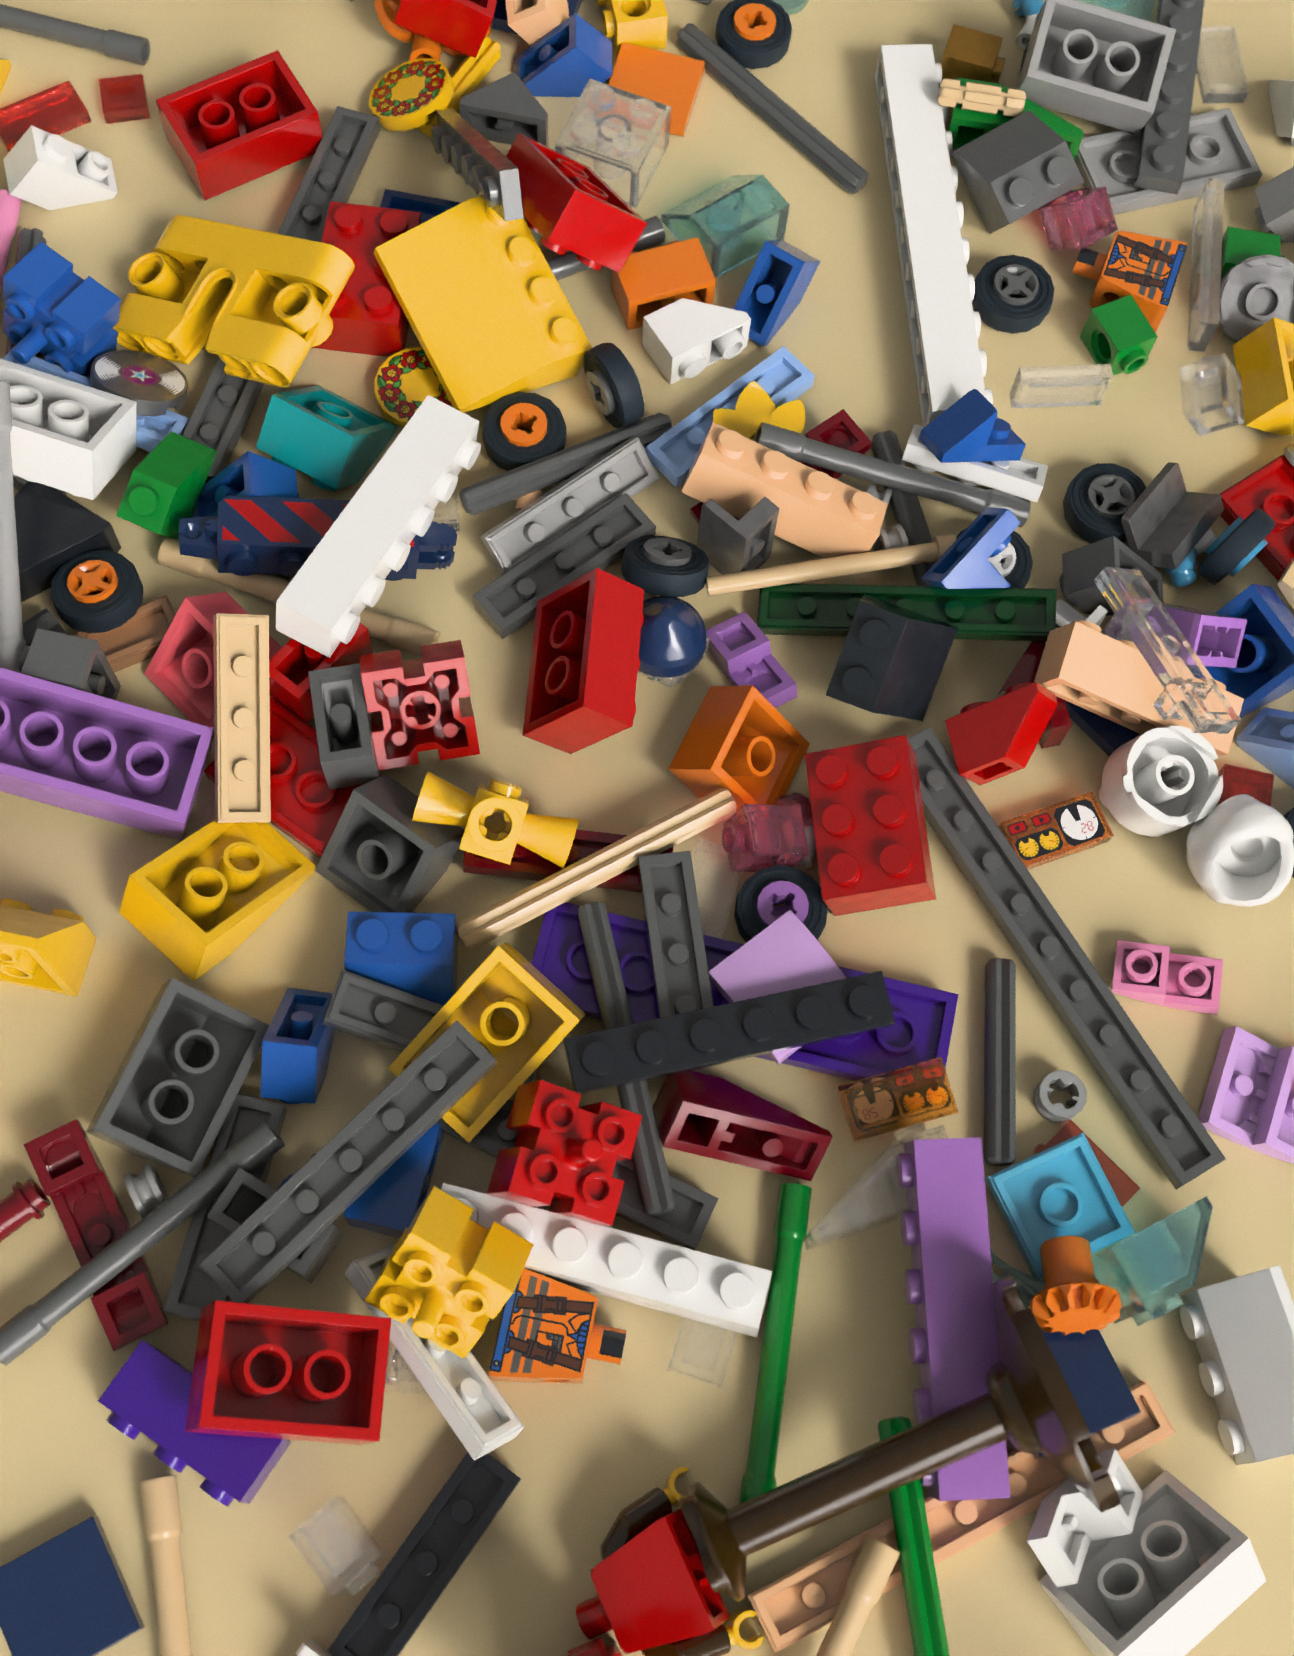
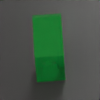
[116,431,217,539]

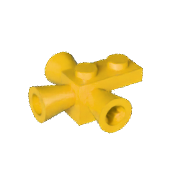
[412,771,579,868]

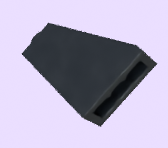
[14,481,121,602]

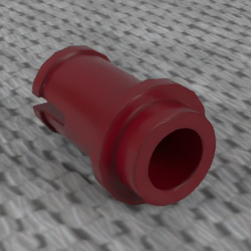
[0,1178,50,1242]

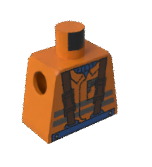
[1072,231,1188,333]
[488,1268,627,1384]

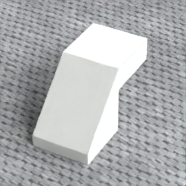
[1027,1448,1144,1587]

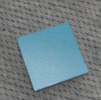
[985,1132,1135,1279]

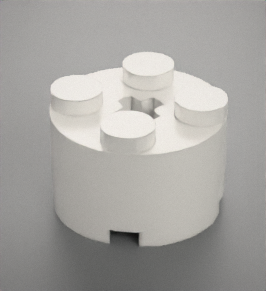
[1099,725,1223,837]

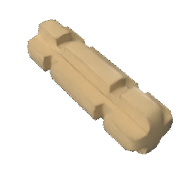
[938,78,1026,117]

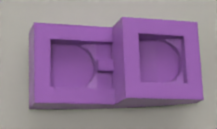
[706,611,798,708]

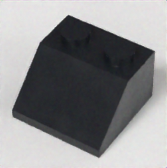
[826,594,958,721]

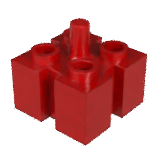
[360,640,480,771]
[487,1080,642,1226]

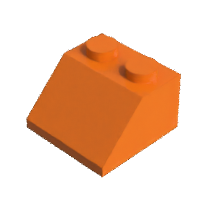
[668,685,810,826]

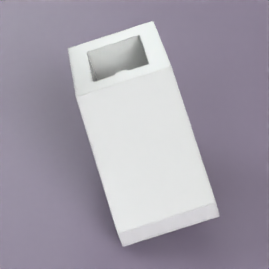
[3,125,118,210]
[642,298,751,385]

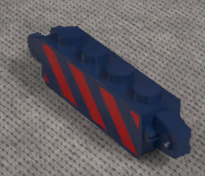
[179,495,458,581]

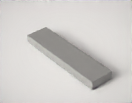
[479,437,660,575]

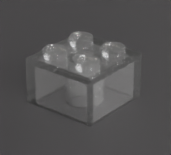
[555,79,671,208]

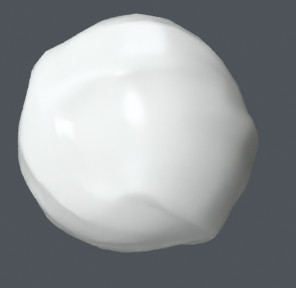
[1186,794,1294,907]

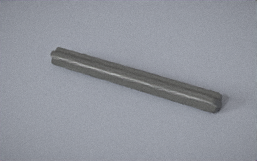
[677,23,868,194]
[578,901,675,1216]

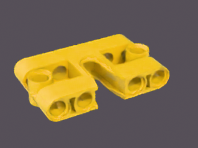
[113,215,355,388]

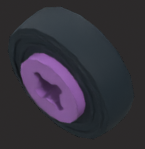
[734,865,828,943]

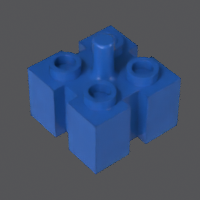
[3,241,121,378]

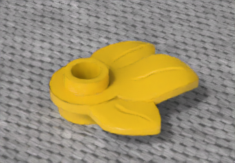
[713,381,806,441]

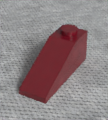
[653,1070,833,1181]

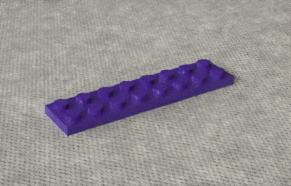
[532,902,959,1092]

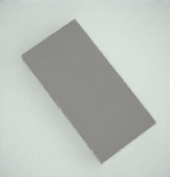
[1075,108,1262,218]

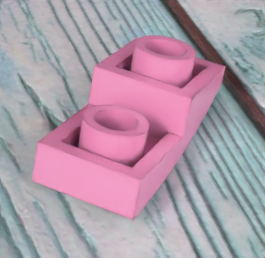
[1112,940,1223,1015]

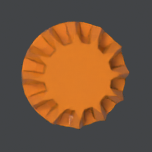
[1028,1236,1122,1336]

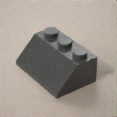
[86,977,269,1177]

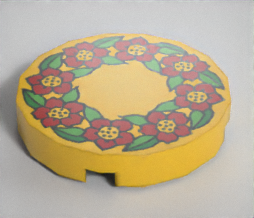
[368,58,454,131]
[374,347,453,427]

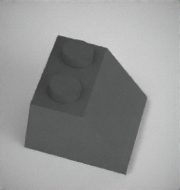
[951,110,1085,234]
[315,774,465,913]

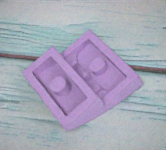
[708,910,846,1065]
[1198,1026,1294,1164]

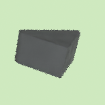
[460,72,548,147]

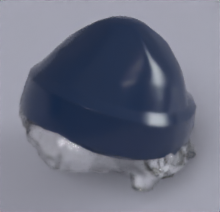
[638,596,710,687]

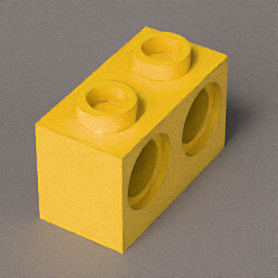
[595,0,668,55]

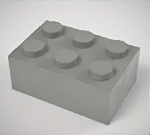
[1017,0,1176,134]

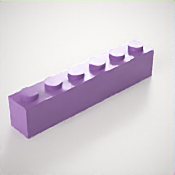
[896,1137,1011,1501]

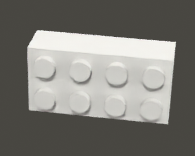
[0,358,137,500]

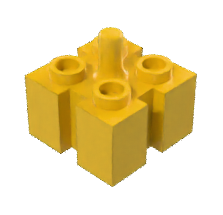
[364,1186,534,1359]

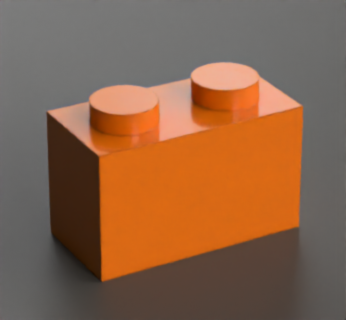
[611,237,716,330]

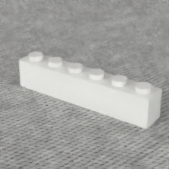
[276,395,481,658]
[441,1183,772,1337]

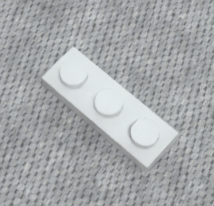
[902,424,1048,502]

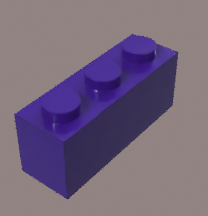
[98,1340,291,1507]

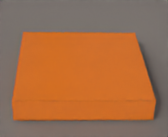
[600,42,705,137]

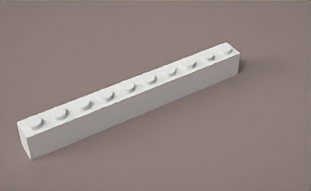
[874,44,993,427]

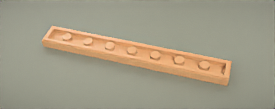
[746,1379,1175,1653]

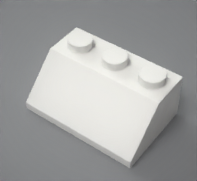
[1180,1265,1294,1465]
[1039,1470,1266,1656]

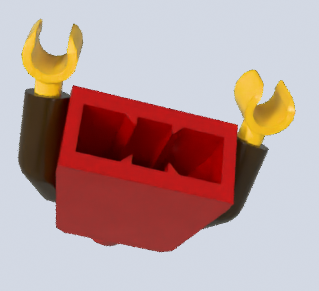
[576,1467,764,1656]

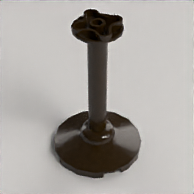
[680,1274,1121,1602]

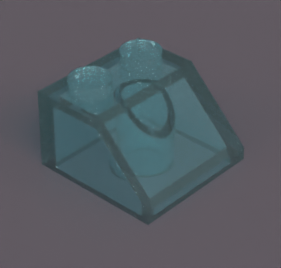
[661,174,790,279]
[1092,1196,1213,1326]

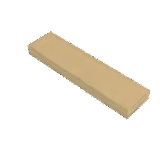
[213,613,271,823]

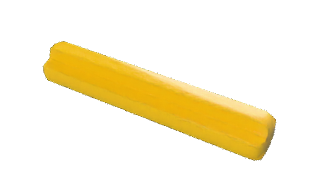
[418,36,501,138]

